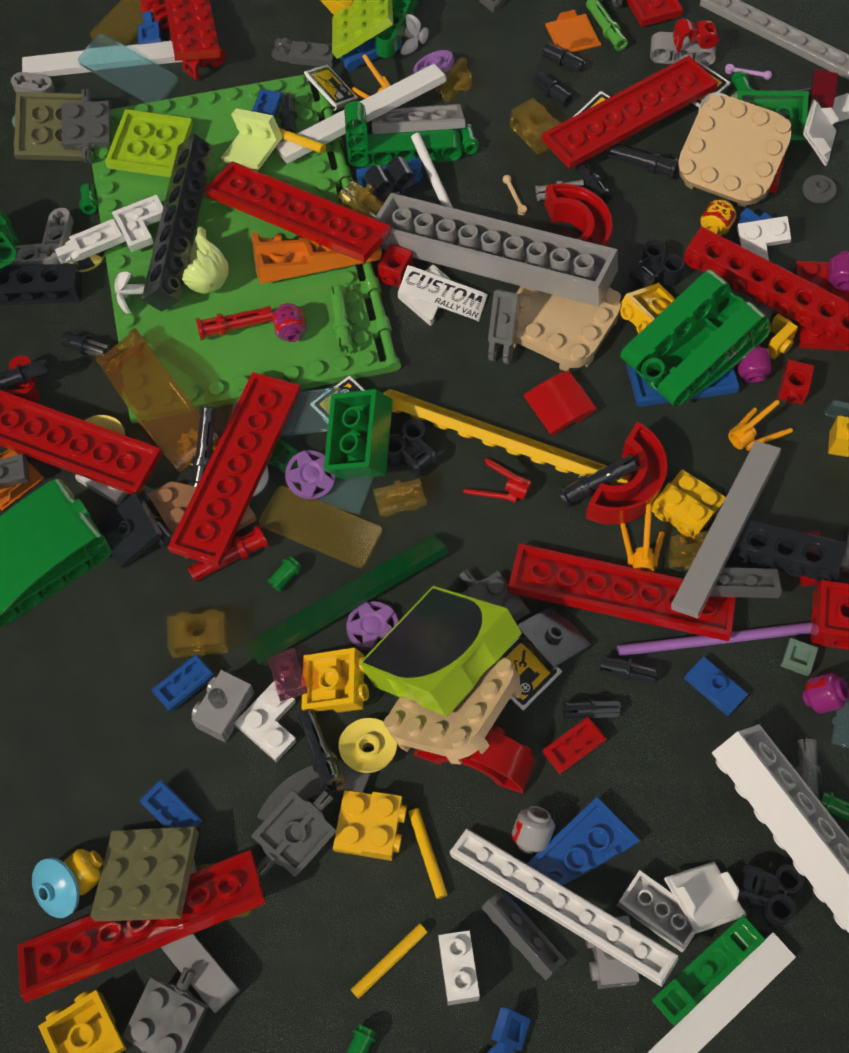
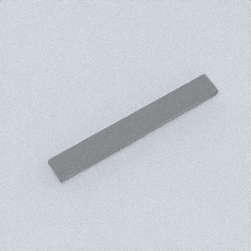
[700,0,849,80]
[671,441,781,619]

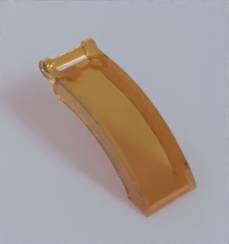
[95,327,220,472]

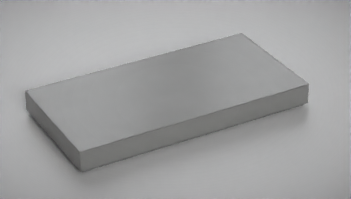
[371,104,465,134]

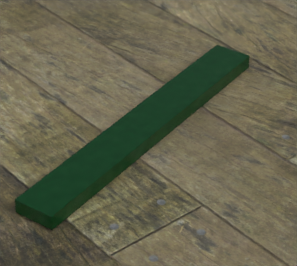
[245,534,448,665]

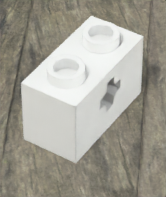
[438,930,480,1005]

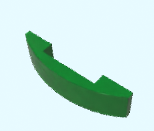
[651,915,765,1026]

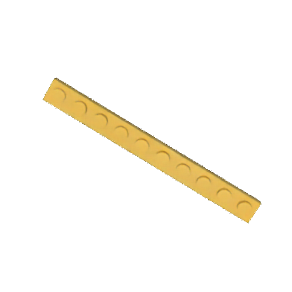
[383,389,632,486]

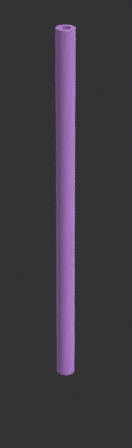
[617,622,812,656]

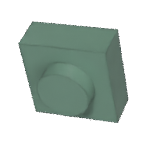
[780,638,818,676]

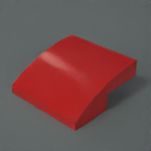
[523,370,597,437]

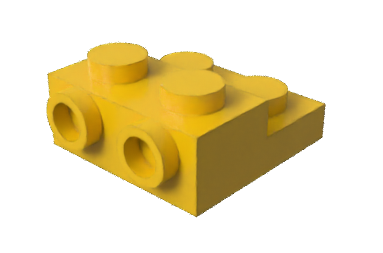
[620,283,675,334]
[651,469,726,540]
[302,648,369,713]
[333,790,407,861]
[38,990,127,1053]

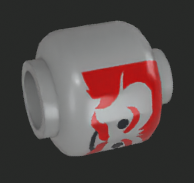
[511,806,555,854]

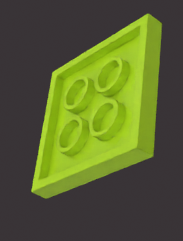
[332,0,393,59]
[105,109,193,177]

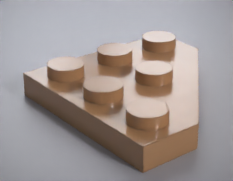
[148,481,257,559]

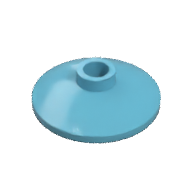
[32,858,79,918]

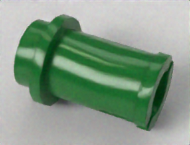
[731,71,752,91]
[459,124,479,155]
[79,183,98,214]
[267,556,301,592]
[818,791,849,822]
[347,1024,376,1053]

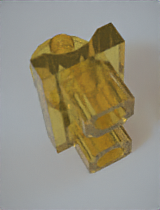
[434,57,472,102]
[338,180,383,219]
[373,479,427,517]
[668,531,709,570]

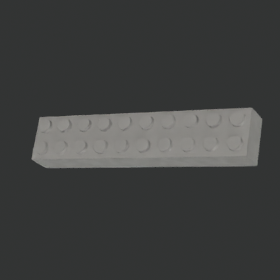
[375,193,618,307]

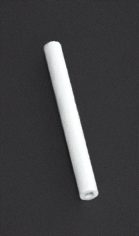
[411,133,453,208]

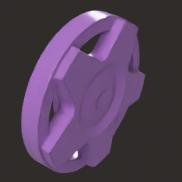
[413,50,454,74]
[285,450,335,500]
[347,601,398,652]

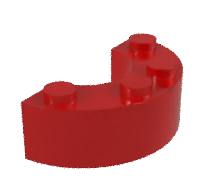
[544,184,612,247]
[585,422,667,525]
[414,726,535,794]

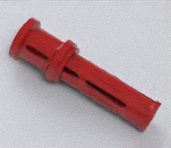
[195,306,273,341]
[187,525,269,583]

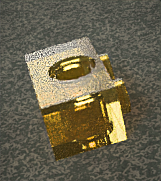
[510,98,560,155]
[167,610,229,658]

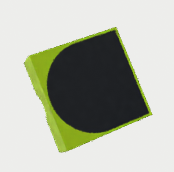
[359,586,522,717]

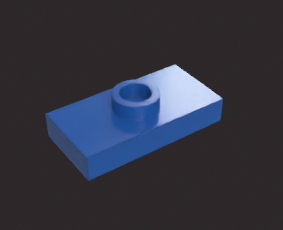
[252,89,283,119]
[151,654,215,713]
[684,657,748,717]
[139,779,203,829]

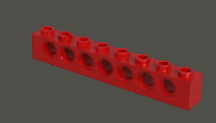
[683,226,849,350]

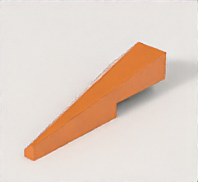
[252,232,382,284]

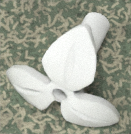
[400,14,429,55]
[114,272,145,314]

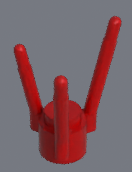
[463,458,532,503]

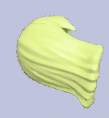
[182,227,229,294]

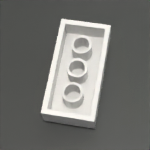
[617,870,695,952]

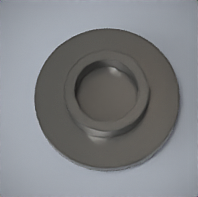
[802,175,837,203]

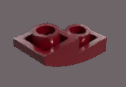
[807,69,838,117]

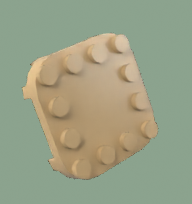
[678,95,791,207]
[513,286,621,371]
[384,656,523,764]

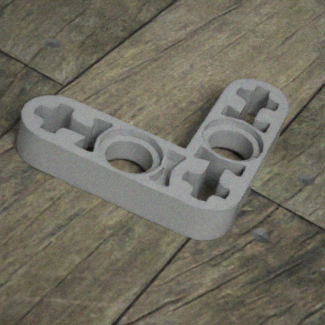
[5,208,74,267]

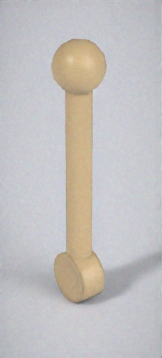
[502,175,527,215]

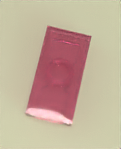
[269,648,308,701]

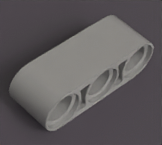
[650,32,716,66]
[161,934,240,1013]

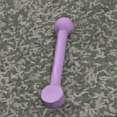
[725,64,772,80]

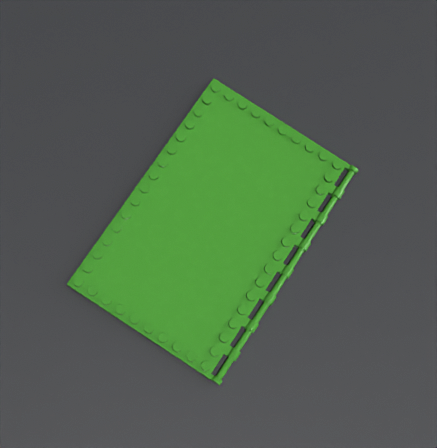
[92,74,401,424]

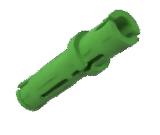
[586,0,628,51]
[329,284,353,354]

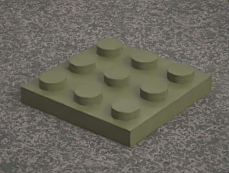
[14,92,82,161]
[90,827,199,922]

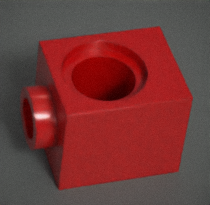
[378,244,413,287]
[777,360,814,405]

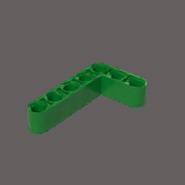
[375,0,419,58]
[344,101,462,167]

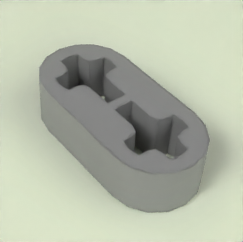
[11,72,55,93]

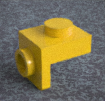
[768,314,798,359]

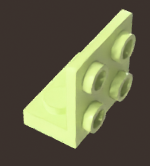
[221,108,283,170]

